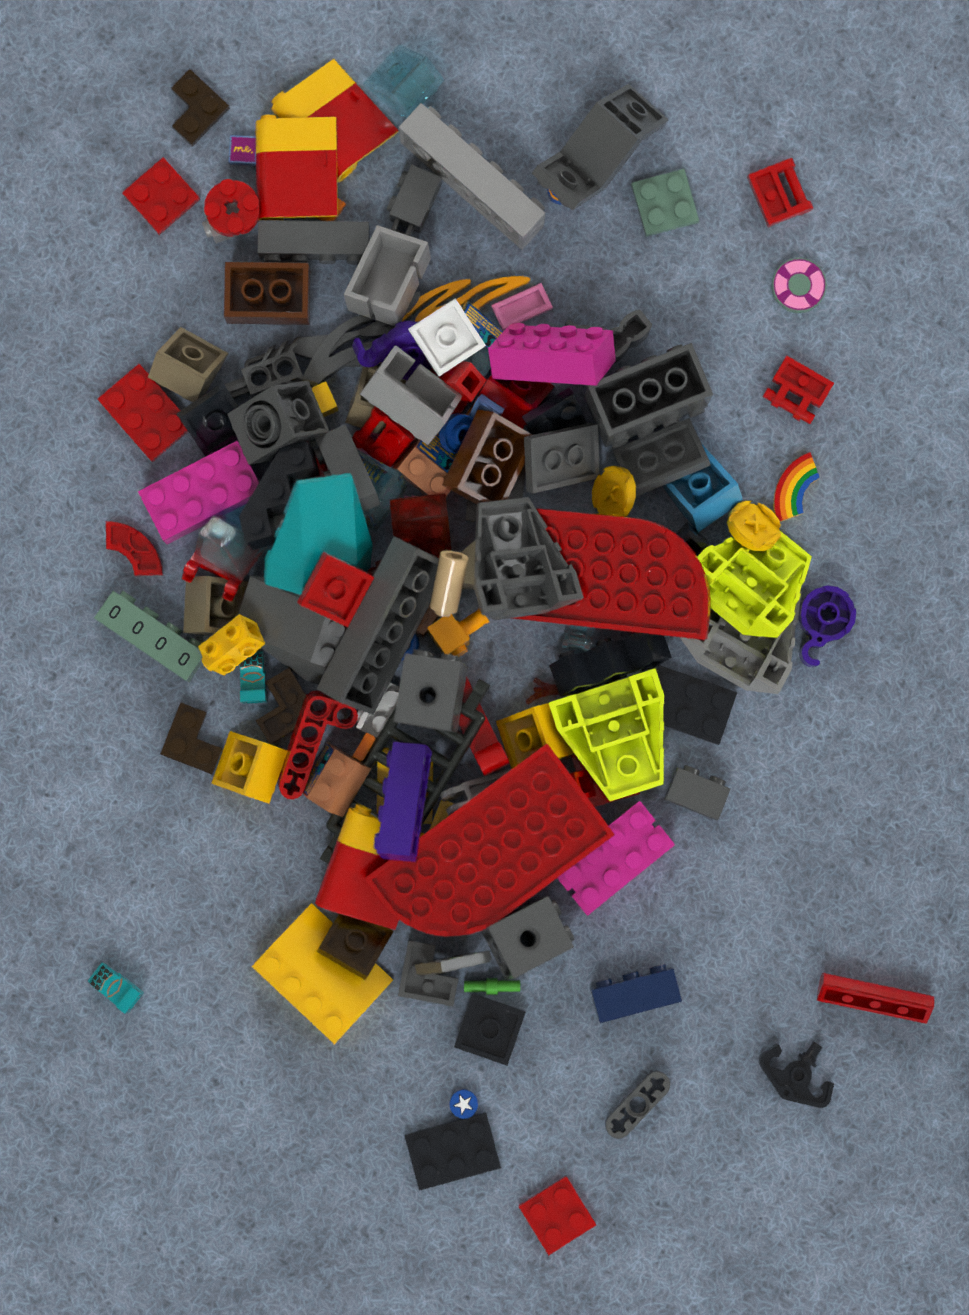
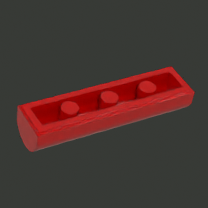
[817,973,934,1024]

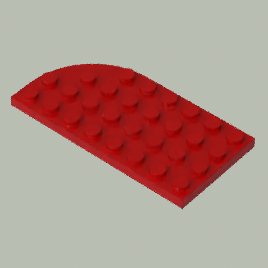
[512,508,711,640]
[364,743,615,937]

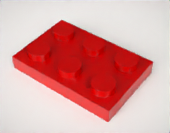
[97,364,188,462]

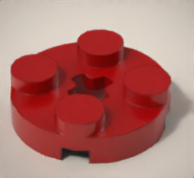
[204,179,260,237]

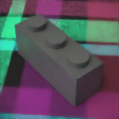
[314,425,380,512]

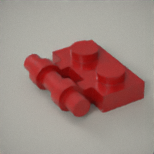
[762,356,834,424]

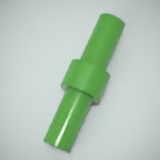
[464,978,520,995]

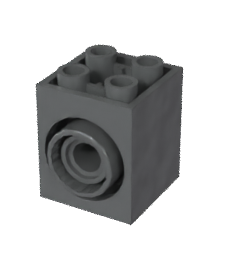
[228,381,329,465]
[394,649,468,733]
[481,896,574,980]

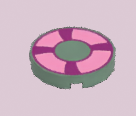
[771,258,827,314]

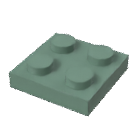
[631,169,699,237]

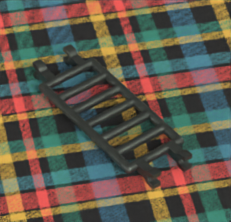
[320,656,491,864]

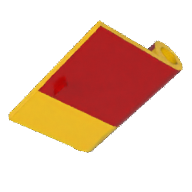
[271,59,399,183]
[255,115,338,221]
[315,804,425,930]

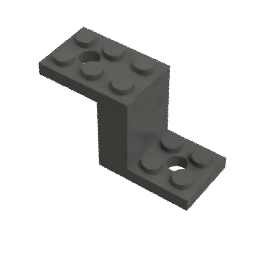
[532,84,669,210]

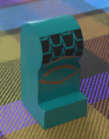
[240,651,267,704]
[88,962,144,1014]

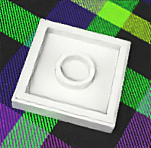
[408,298,486,377]

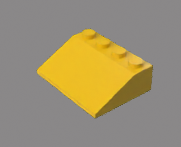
[252,903,393,1044]

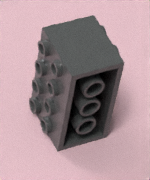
[584,343,713,449]

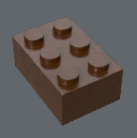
[224,262,311,325]
[442,410,532,505]

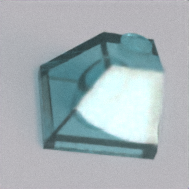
[194,515,270,581]

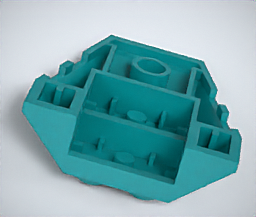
[264,473,373,595]

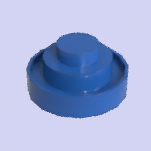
[439,413,473,454]

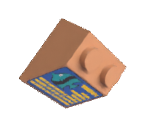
[392,434,456,504]
[303,741,371,817]

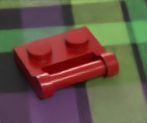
[747,158,814,227]
[351,406,415,471]

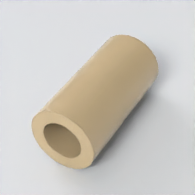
[430,551,468,617]

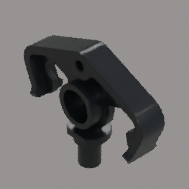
[759,1041,834,1108]

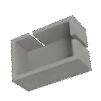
[344,225,431,327]
[360,345,462,445]

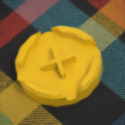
[592,466,636,517]
[727,501,781,551]

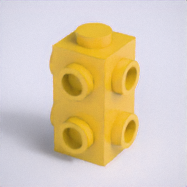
[198,614,265,676]

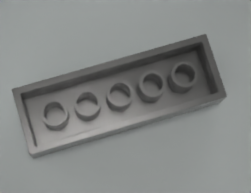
[317,537,439,715]

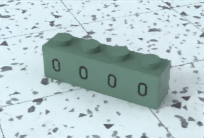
[94,591,202,682]

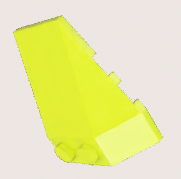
[697,531,812,638]
[548,668,664,801]

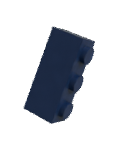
[590,964,682,1023]

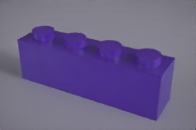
[374,742,432,862]

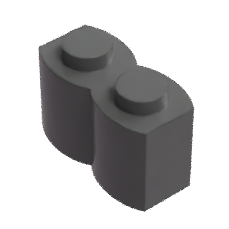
[610,309,652,364]

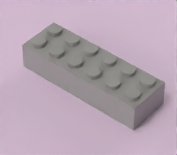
[399,103,545,250]

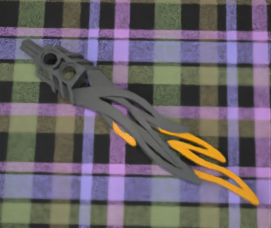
[224,276,530,399]

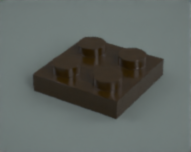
[317,914,394,980]

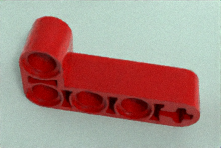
[459,676,510,777]
[277,690,358,800]

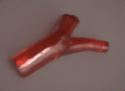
[525,677,559,705]

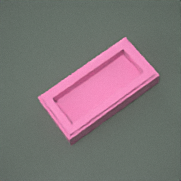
[491,283,553,331]

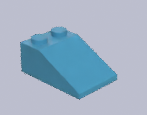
[662,443,743,533]

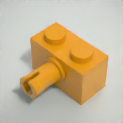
[427,607,489,658]

